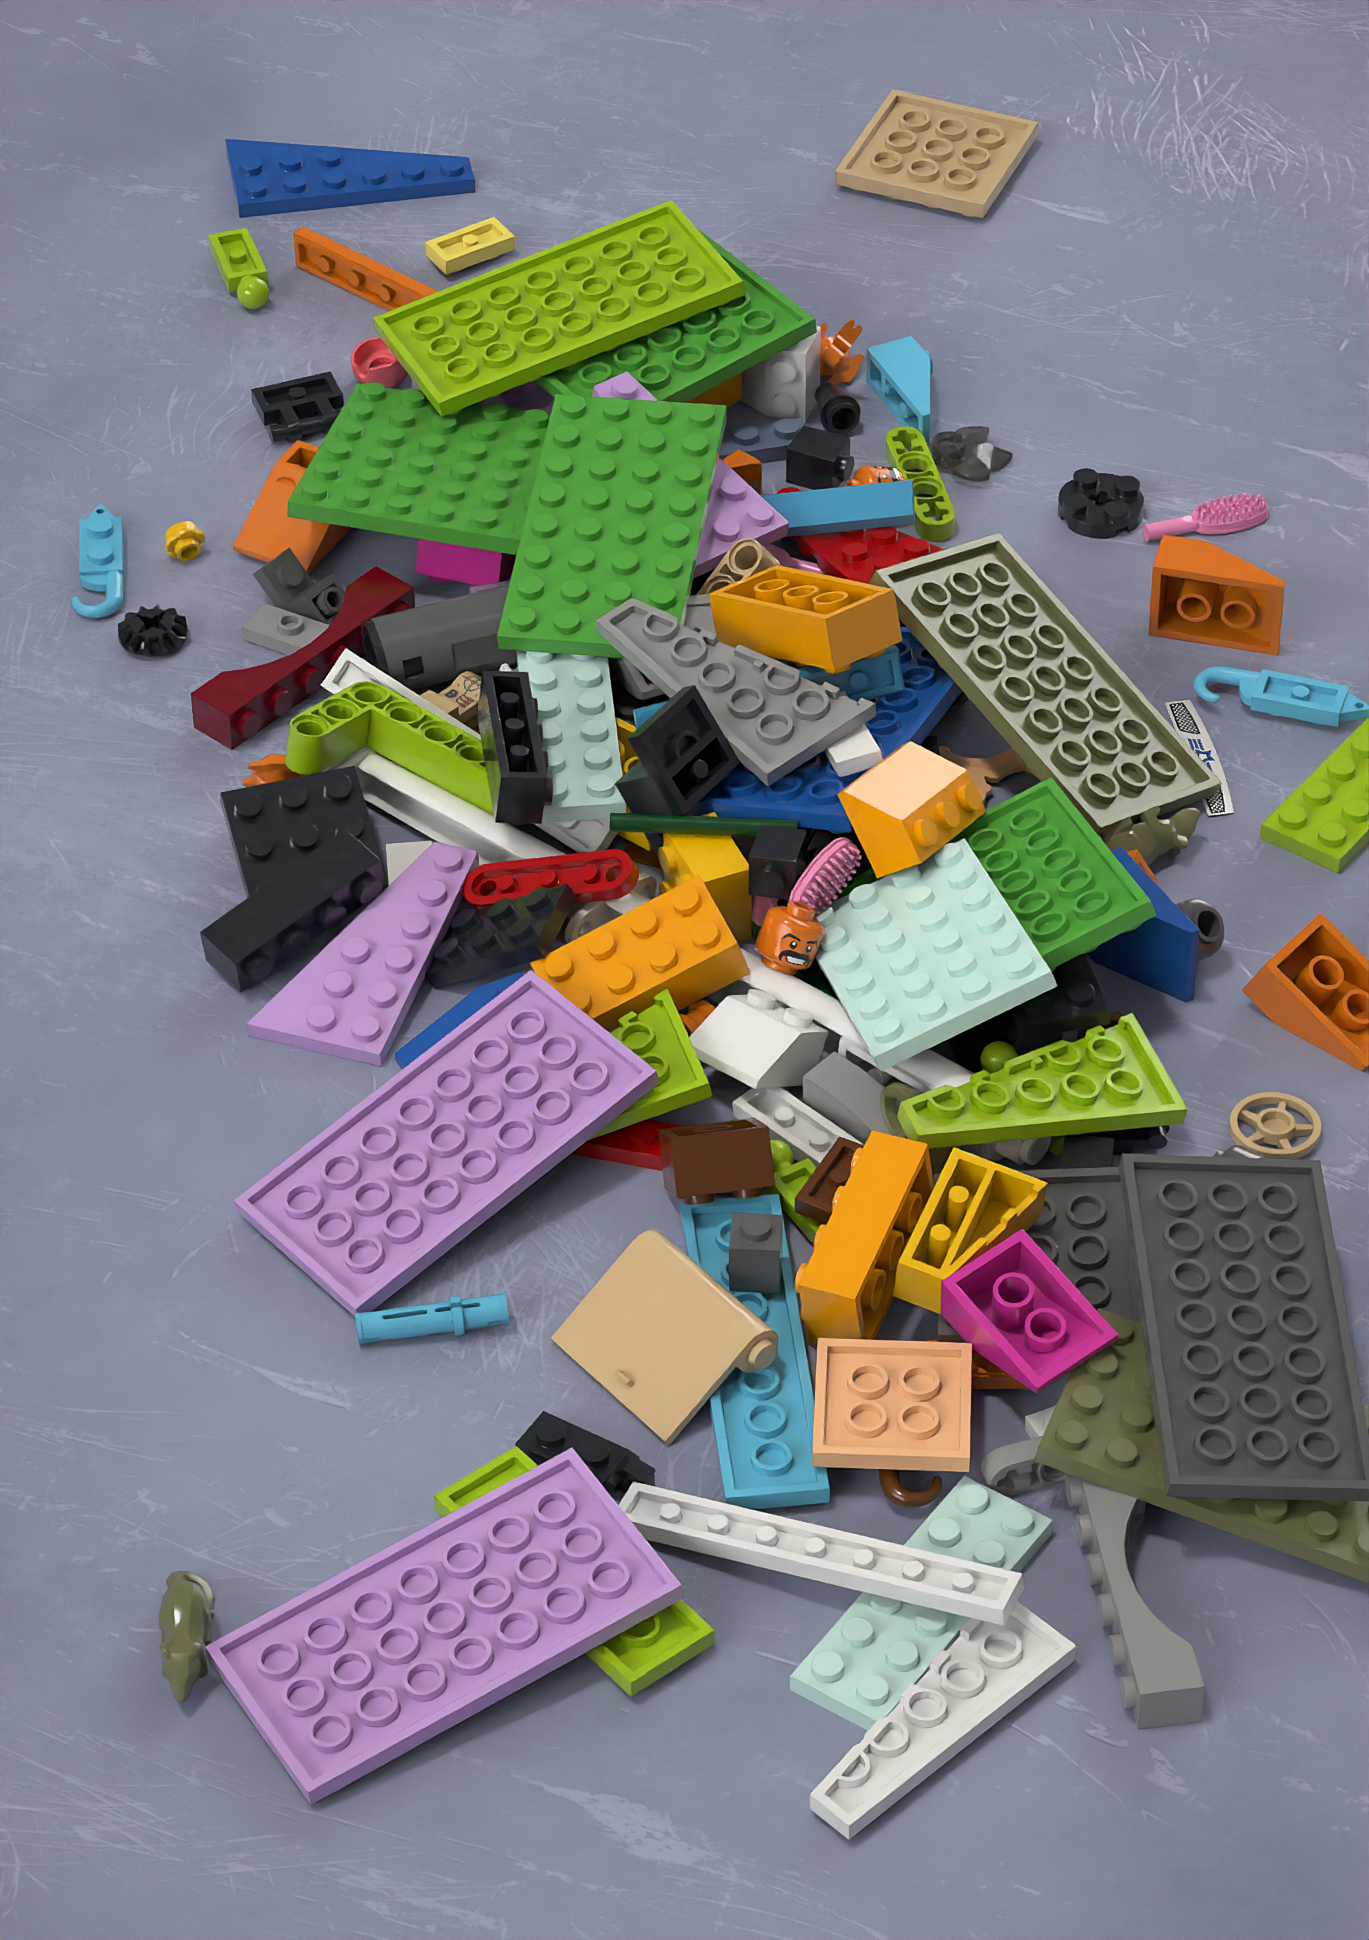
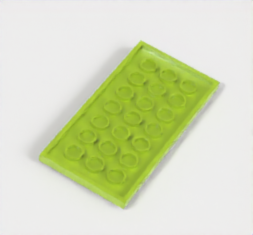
[373,200,745,417]

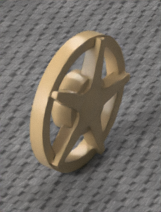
[1229,1092,1321,1159]

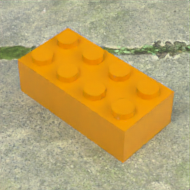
[709,565,902,674]
[530,875,751,1033]
[795,1130,934,1347]

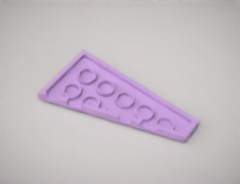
[592,372,789,579]
[246,842,479,1067]

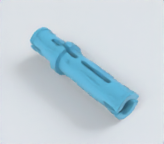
[355,1293,510,1345]

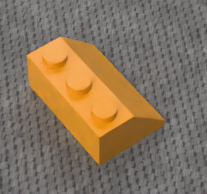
[837,741,986,878]

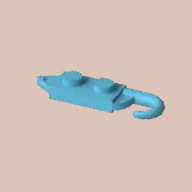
[71,504,124,618]
[1194,666,1369,727]

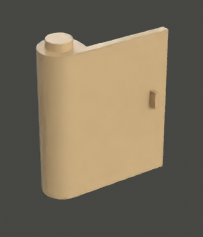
[551,1229,779,1445]

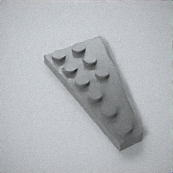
[596,598,876,786]

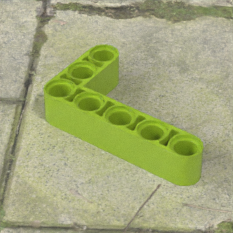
[285,681,494,816]

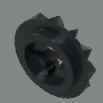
[118,604,188,657]

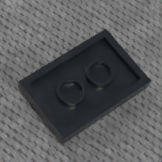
[425,883,577,989]

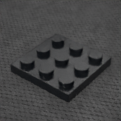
[220,766,389,898]

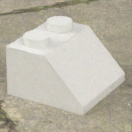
[689,990,829,1089]

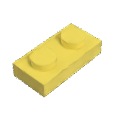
[425,217,515,275]

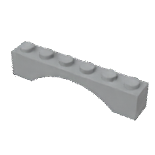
[1065,1475,1204,1729]

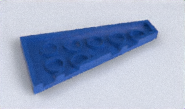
[225,139,475,218]

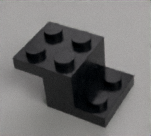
[615,685,740,858]
[948,954,1110,1073]

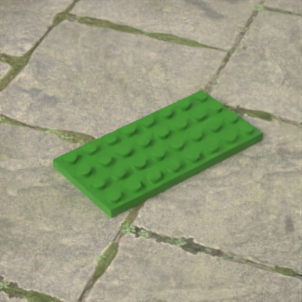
[497,394,727,658]

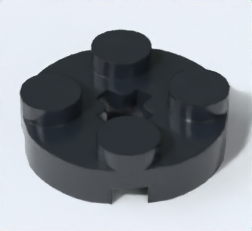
[1058,468,1144,539]

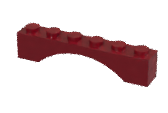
[191,566,415,750]

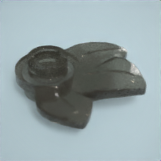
[928,426,1013,482]

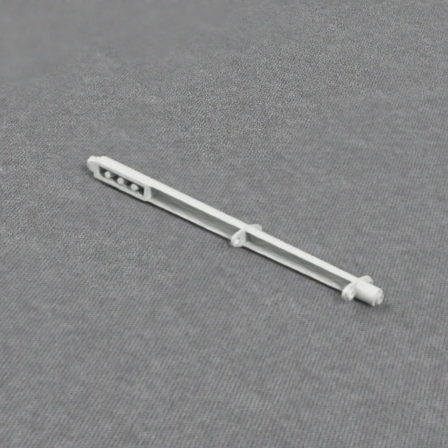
[322,747,1051,1165]

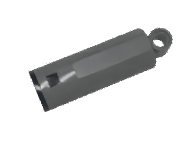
[361,585,517,691]

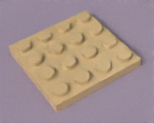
[835,89,1039,218]

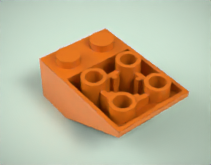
[233,440,352,574]

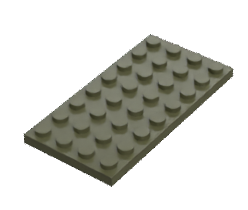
[869,533,1222,836]
[1034,1309,1369,1584]

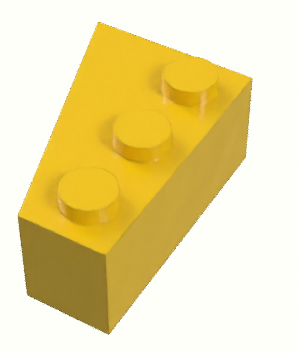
[893,1147,1048,1314]

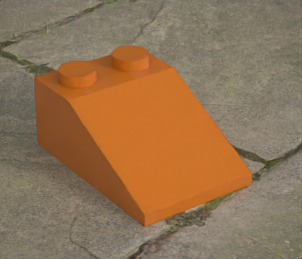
[1148,534,1286,656]
[1242,913,1369,1071]

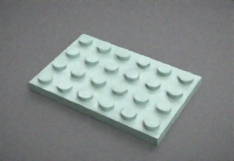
[814,839,1057,1072]

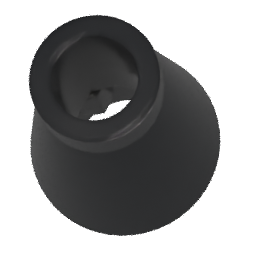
[814,382,861,434]

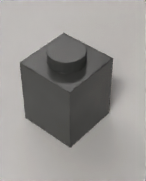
[729,1212,783,1293]

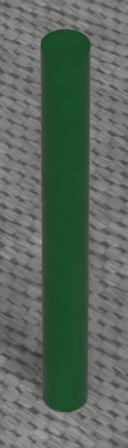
[609,813,798,837]

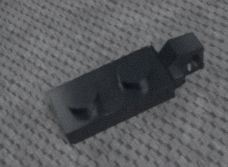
[515,1411,656,1494]

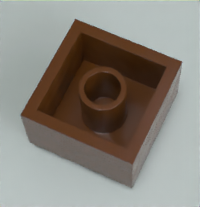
[658,1118,775,1205]

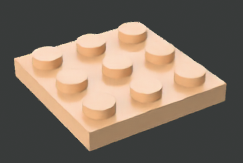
[812,1338,972,1472]

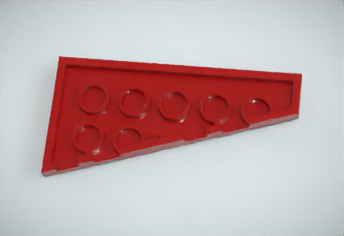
[777,487,944,626]

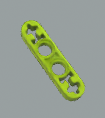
[885,426,955,542]

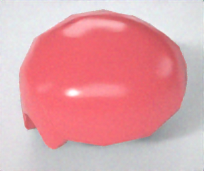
[350,337,408,388]

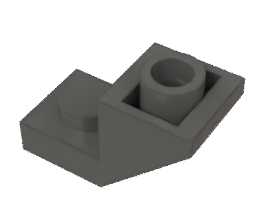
[253,548,345,625]

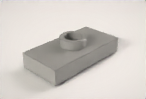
[241,603,329,655]

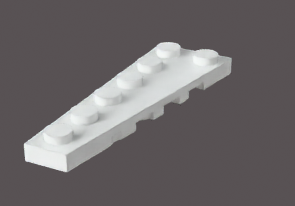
[810,1601,1077,1840]

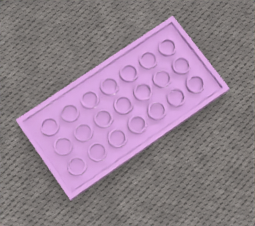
[234,970,659,1316]
[205,1448,684,1805]

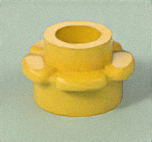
[164,521,206,561]

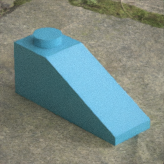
[866,336,933,448]

